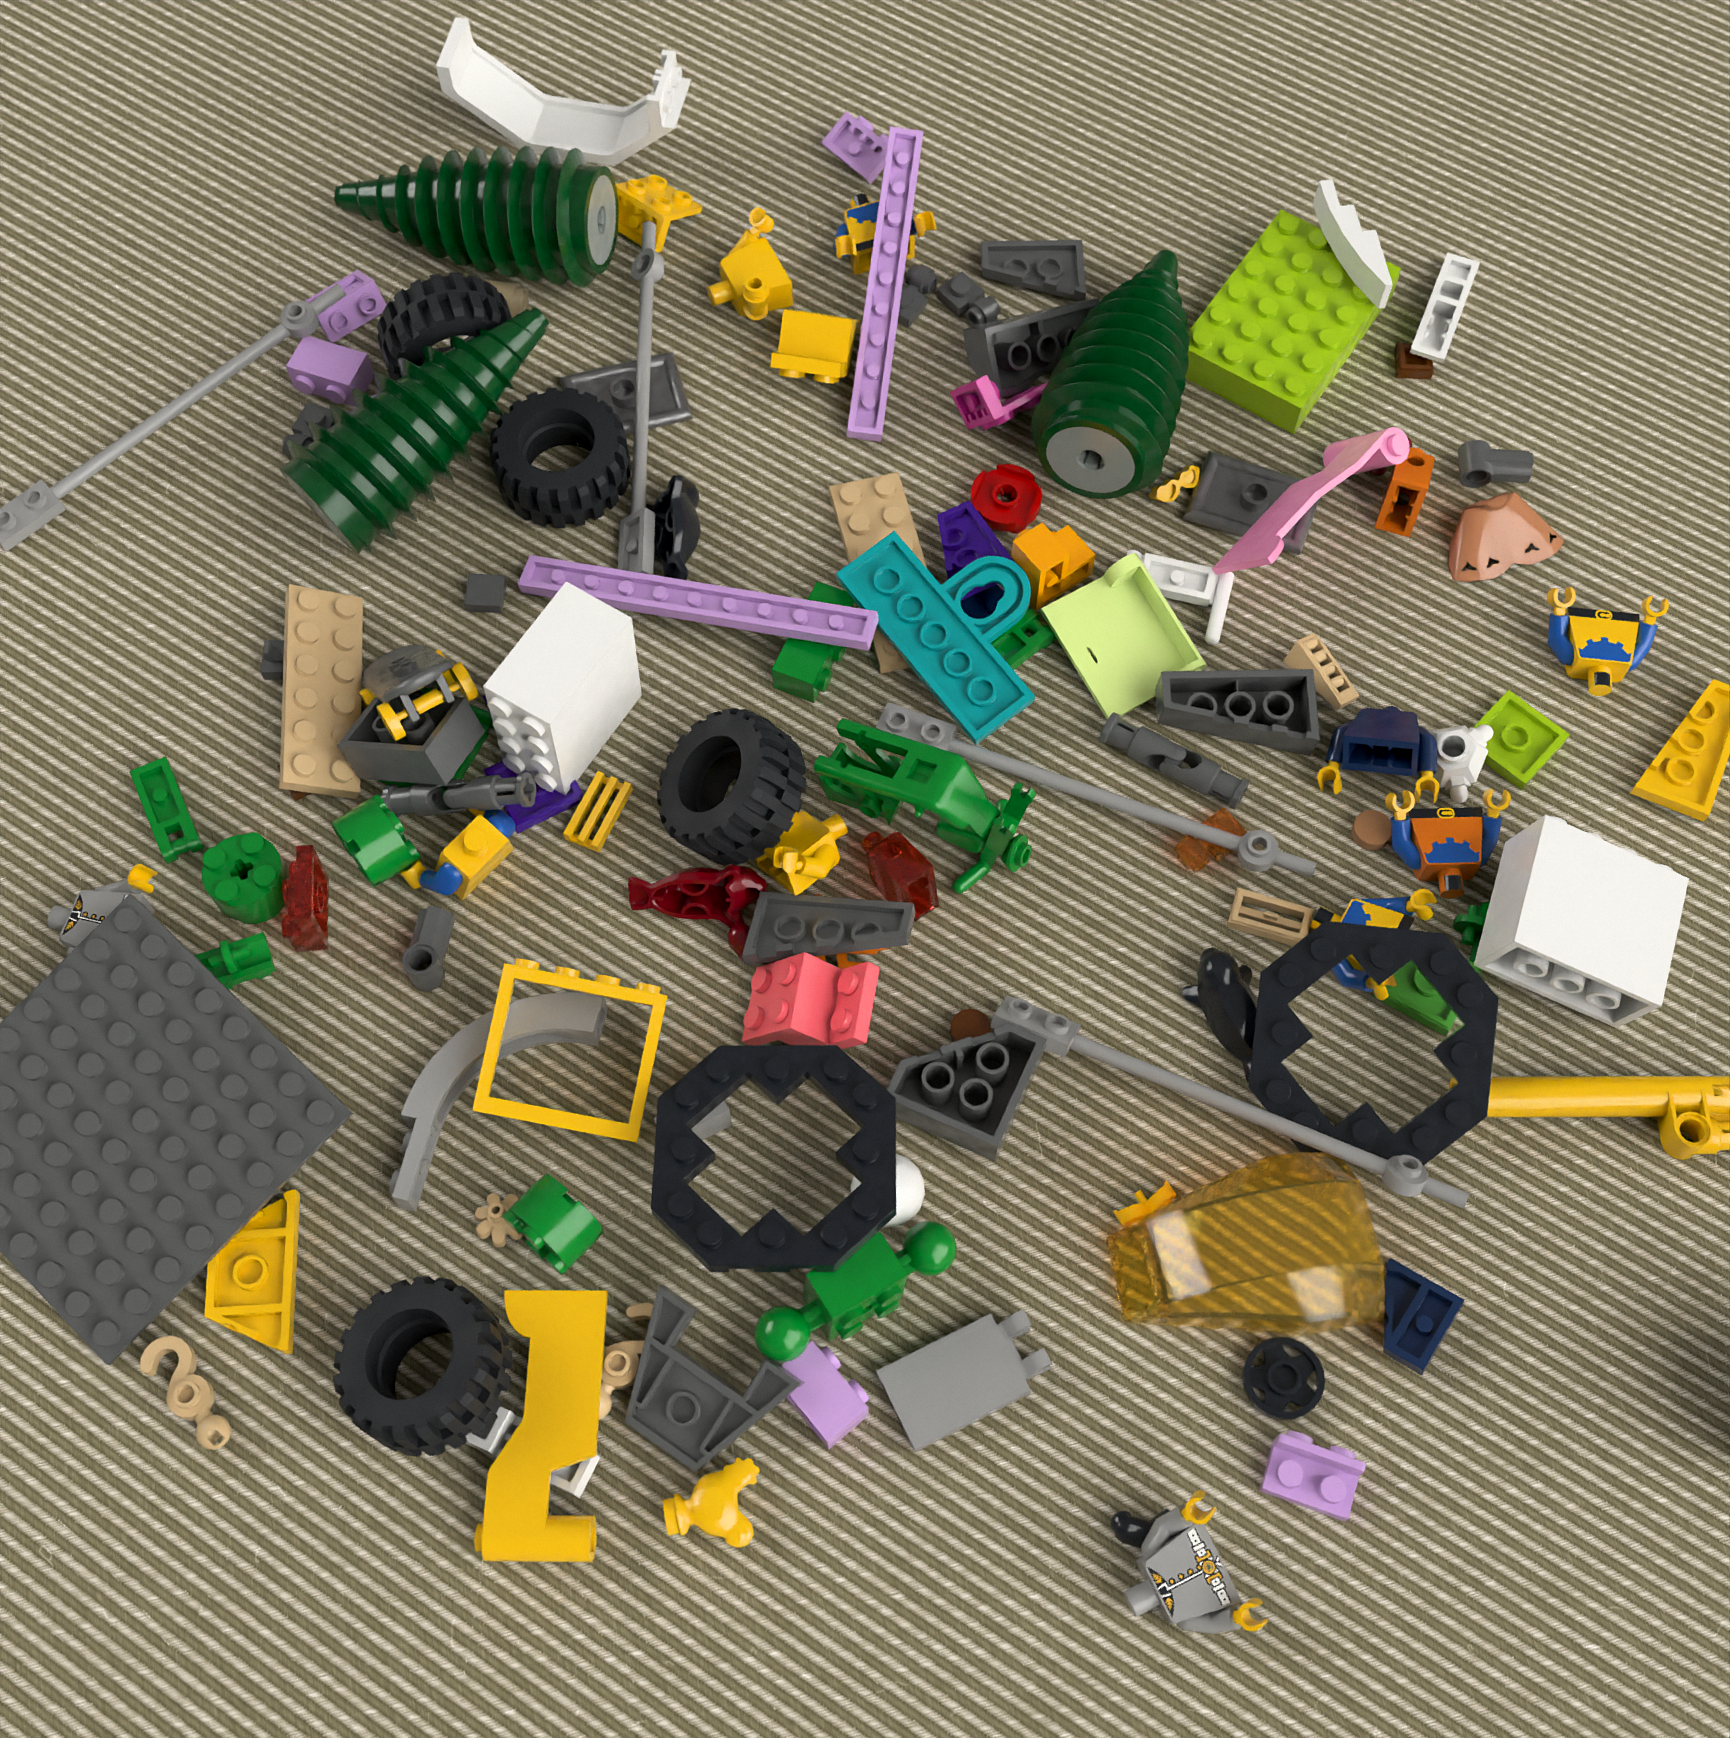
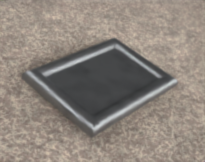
[559,352,693,445]
[1183,451,1320,555]

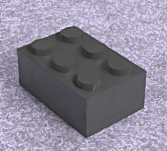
[337,695,485,785]

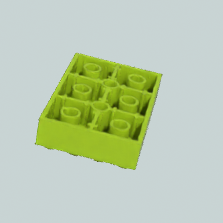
[1185,209,1402,434]

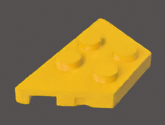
[204,1189,300,1355]

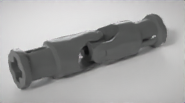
[1099,712,1250,810]
[381,772,536,818]

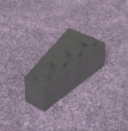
[1155,669,1320,756]

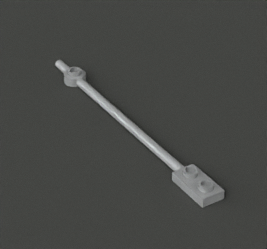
[618,221,665,575]
[0,283,346,551]
[875,702,1317,878]
[990,995,1469,1209]

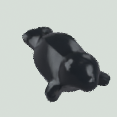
[645,475,700,580]
[1182,947,1257,1083]

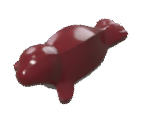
[628,865,767,928]

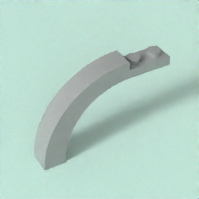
[389,992,608,1212]

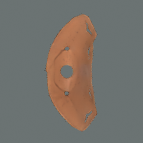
[1448,492,1564,582]

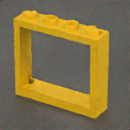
[472,958,667,1143]

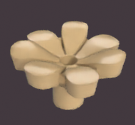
[475,1193,523,1247]

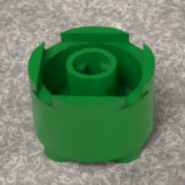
[331,794,421,888]
[202,832,293,924]
[502,1173,604,1275]

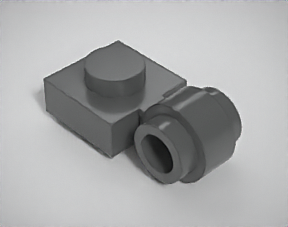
[898,264,939,328]
[937,271,1000,326]
[282,402,335,460]

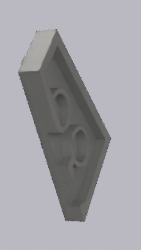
[980,240,1086,301]

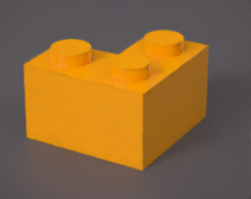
[1011,522,1096,611]

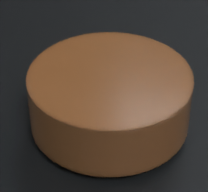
[1351,810,1391,850]

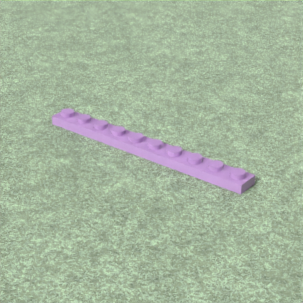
[846,126,924,442]
[518,555,879,651]

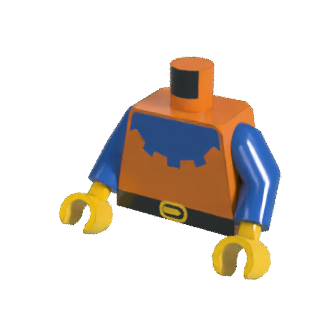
[1385,788,1511,899]

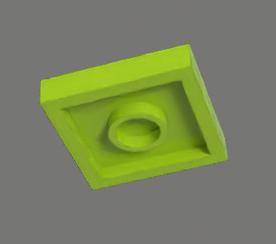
[1473,690,1570,790]

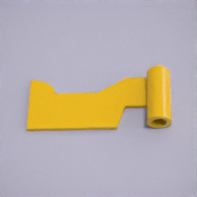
[475,1290,608,1562]

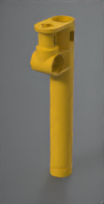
[1449,1076,1730,1160]

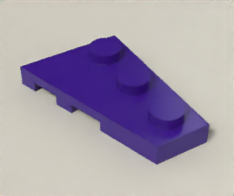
[937,500,1015,601]

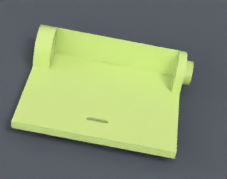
[1040,553,1207,720]

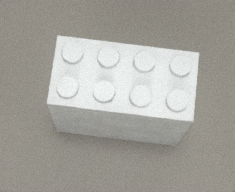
[483,582,642,795]
[1474,814,1689,1028]

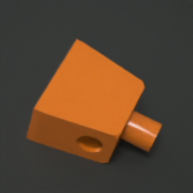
[1374,447,1435,537]

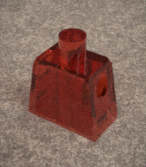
[861,831,939,923]

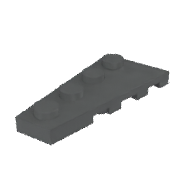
[742,891,916,965]

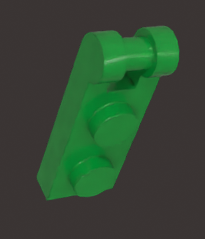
[991,608,1056,670]
[129,756,204,864]

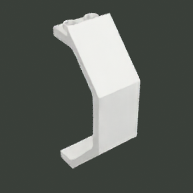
[436,17,691,166]

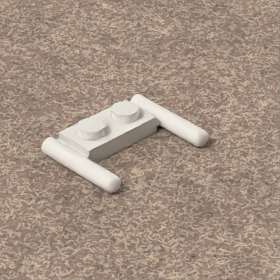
[1126,550,1234,645]

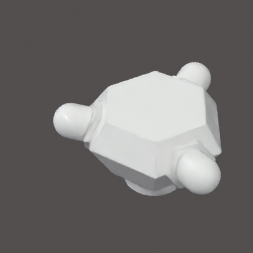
[1429,724,1493,803]

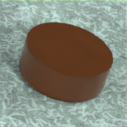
[950,1009,991,1042]

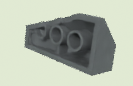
[963,298,1100,398]

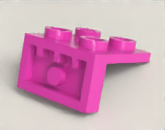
[950,375,1048,431]

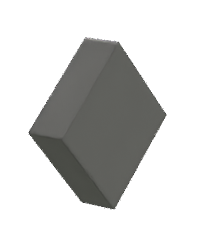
[464,573,507,613]

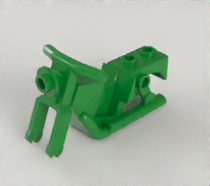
[813,718,1036,894]

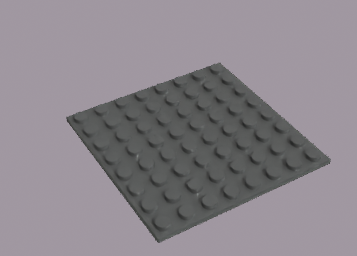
[0,894,353,1365]

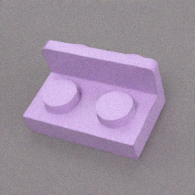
[821,111,889,184]
[305,269,386,342]
[1259,1431,1366,1522]

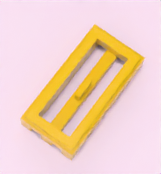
[563,771,633,853]

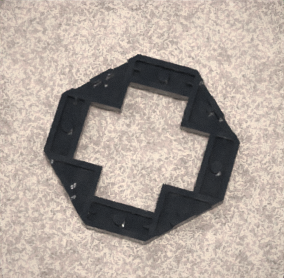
[1248,921,1499,1166]
[651,1045,896,1272]

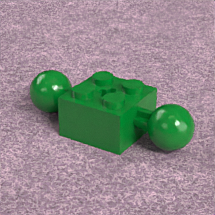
[754,1221,957,1362]

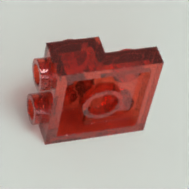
[281,845,329,952]

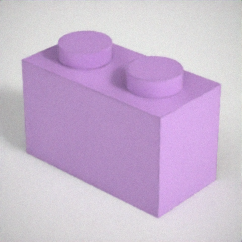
[286,336,374,407]
[781,1340,869,1450]

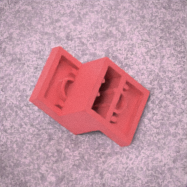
[742,952,880,1049]

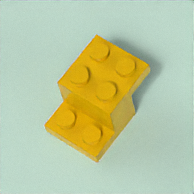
[770,309,861,384]

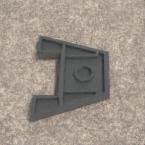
[624,1285,805,1472]

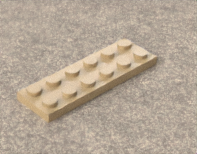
[829,472,928,674]
[279,584,363,799]

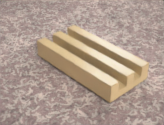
[1226,887,1314,946]

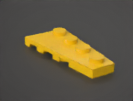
[1630,679,1730,822]

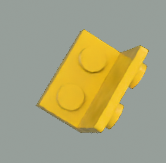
[616,175,703,253]

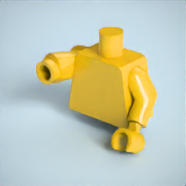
[707,207,793,321]
[755,811,848,896]

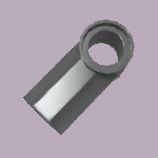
[1458,440,1534,488]
[402,906,455,991]

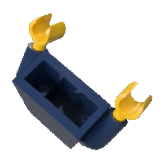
[1317,706,1440,804]

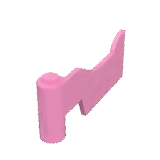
[1212,427,1409,575]

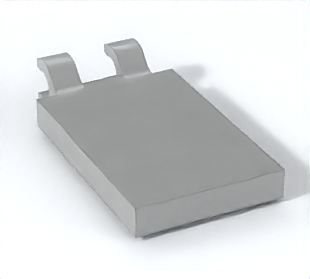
[876,1309,1052,1453]

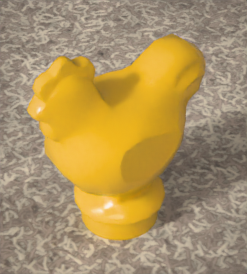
[662,1457,760,1548]

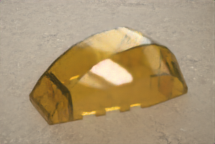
[1106,1152,1385,1336]

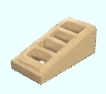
[1283,633,1360,710]

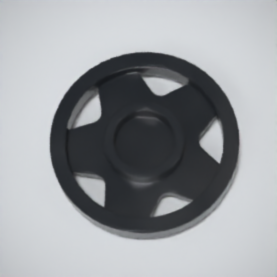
[1242,1337,1325,1420]

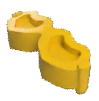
[1148,465,1200,502]
[1113,1180,1176,1227]

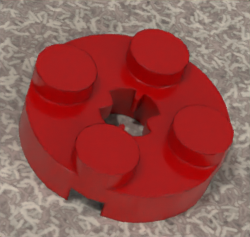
[970,464,1042,534]

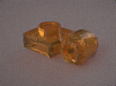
[1174,807,1247,873]

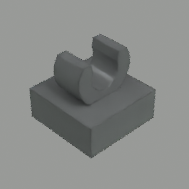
[260,640,284,680]

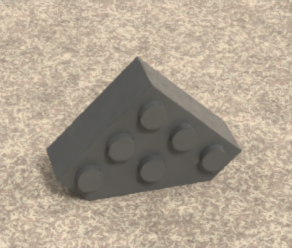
[887,1023,1047,1162]

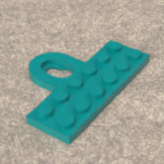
[836,531,1035,745]

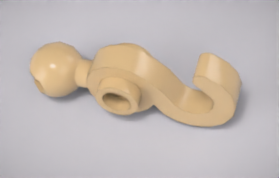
[599,1303,654,1420]
[140,1336,231,1450]

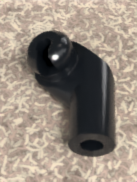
[1110,1508,1169,1549]

